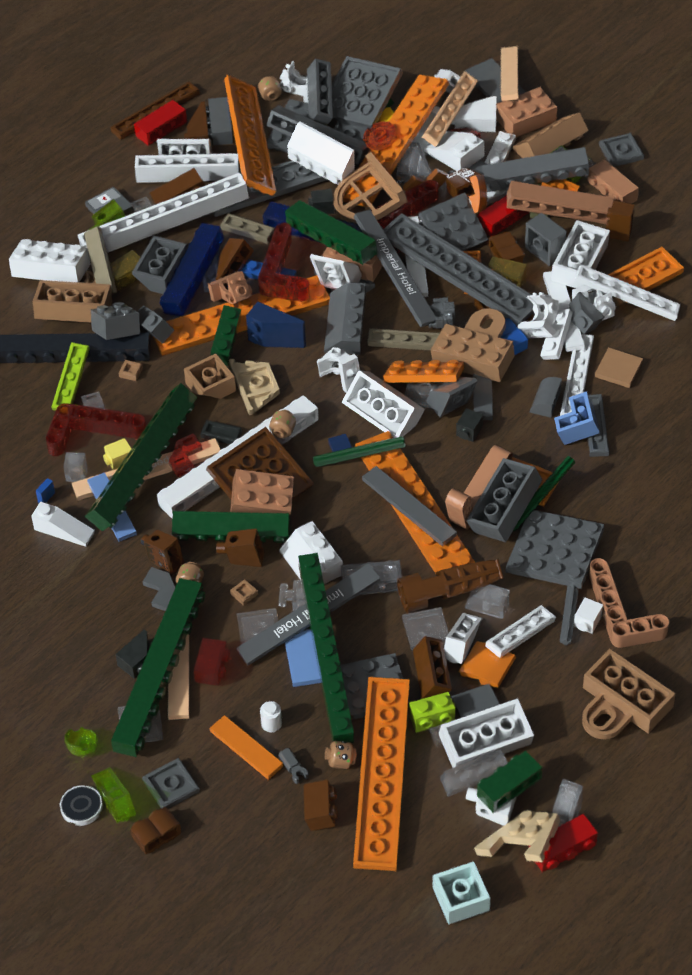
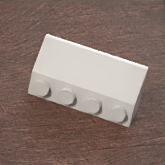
[288,122,355,185]
[342,370,425,438]

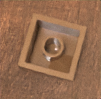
[184,354,236,399]

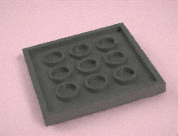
[331,56,403,129]
[506,510,604,589]

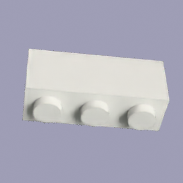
[157,139,212,155]
[280,521,343,584]

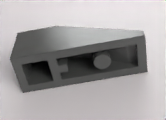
[138,306,174,344]

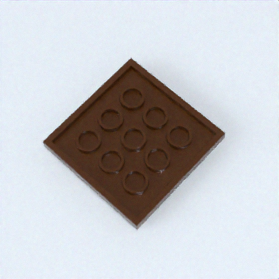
[206,427,314,500]

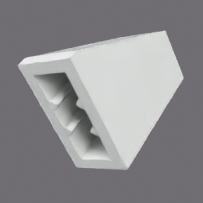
[452,96,496,132]

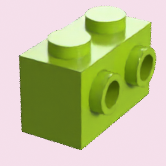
[409,692,455,733]

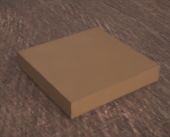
[595,347,643,388]

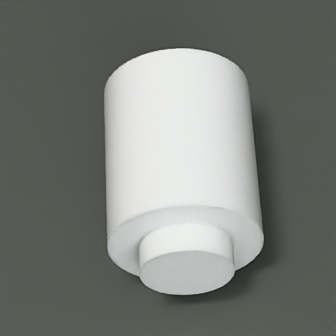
[260,701,282,732]

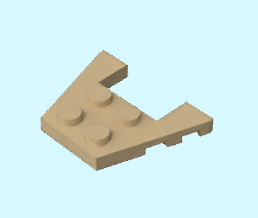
[474,811,561,862]

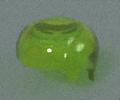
[64,727,98,757]

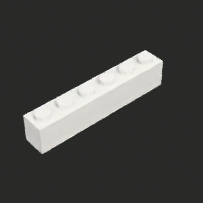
[135,153,240,183]

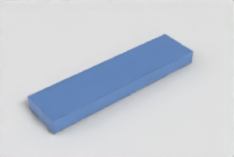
[87,472,136,542]

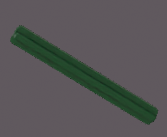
[313,436,406,467]
[513,456,575,531]

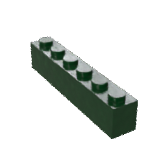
[285,200,377,265]
[172,511,291,543]

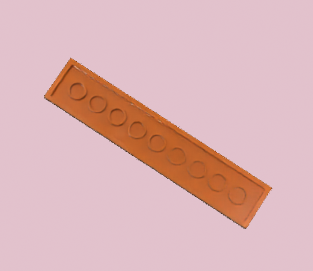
[224,75,276,196]
[343,75,449,207]
[153,275,330,356]
[355,431,475,574]
[353,677,410,871]

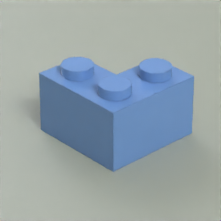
[554,391,600,445]

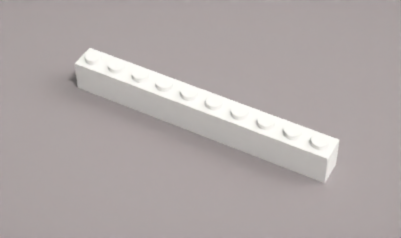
[78,173,249,258]
[157,395,319,518]

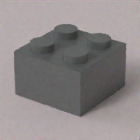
[525,213,566,266]
[91,302,140,340]

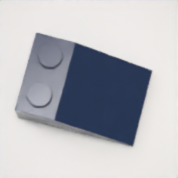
[246,302,306,348]

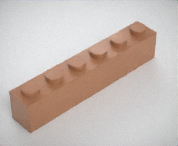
[507,181,613,224]

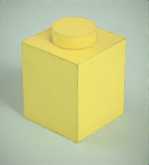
[103,438,131,470]

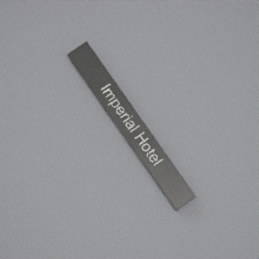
[354,210,436,328]
[236,563,380,666]

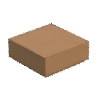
[119,360,143,381]
[230,579,258,606]

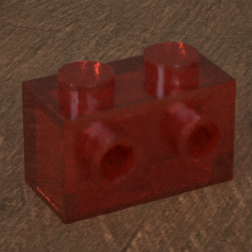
[194,638,230,686]

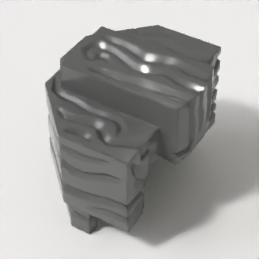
[429,297,455,328]

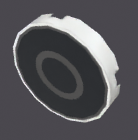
[60,786,103,826]

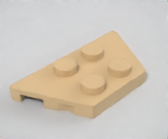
[229,359,280,415]

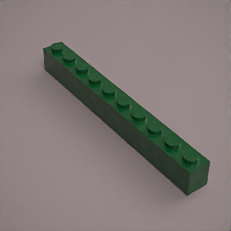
[85,383,197,531]
[298,552,354,743]
[111,578,205,757]

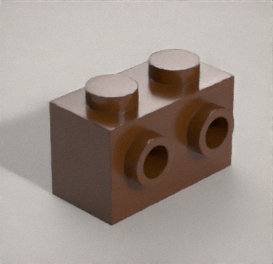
[606,201,635,242]
[304,780,338,831]

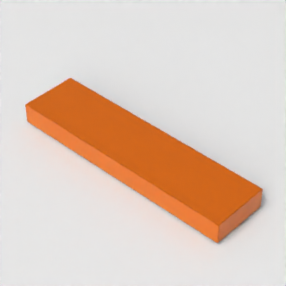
[210,715,283,780]

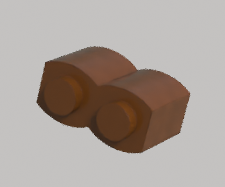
[489,231,525,270]
[130,807,181,854]

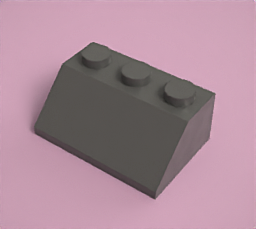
[132,236,188,295]

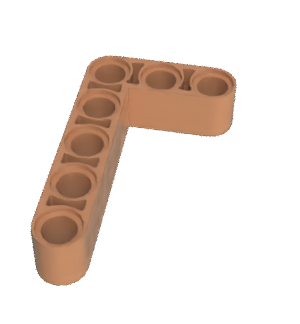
[445,445,513,530]
[589,558,669,648]

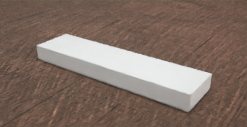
[485,605,556,658]

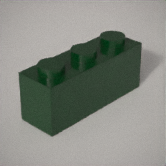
[210,305,241,366]
[477,750,543,813]

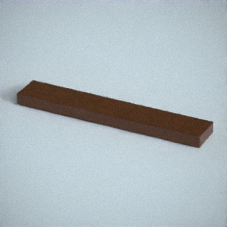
[110,81,200,140]

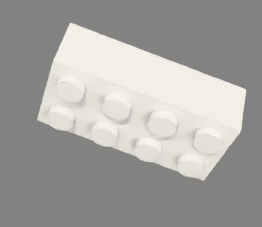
[551,220,610,288]
[9,239,90,282]
[439,699,534,771]

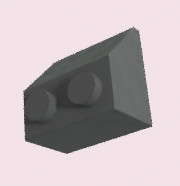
[426,376,478,417]

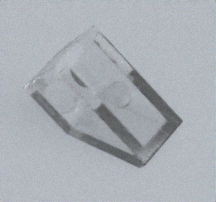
[465,585,510,619]
[553,779,583,826]

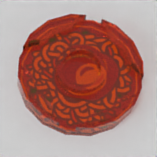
[363,121,397,151]

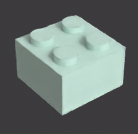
[433,862,490,924]

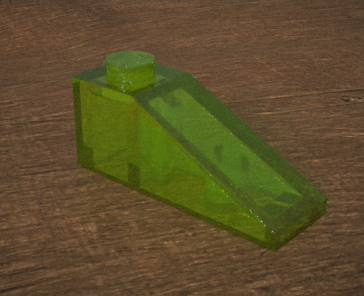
[91,768,137,823]

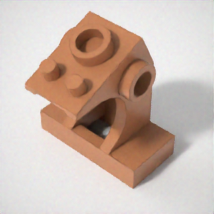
[208,271,252,304]

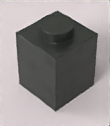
[308,189,334,214]
[456,408,483,442]

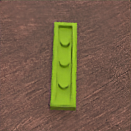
[51,342,90,413]

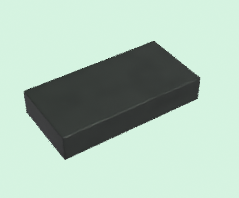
[200,420,242,444]

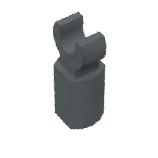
[279,748,308,784]

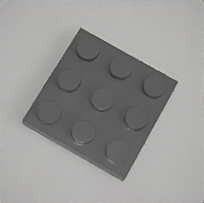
[418,193,488,251]
[340,653,410,720]

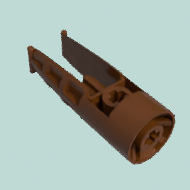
[397,559,504,614]

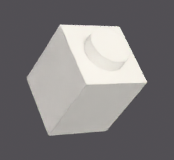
[574,598,603,634]

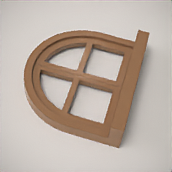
[333,152,408,224]

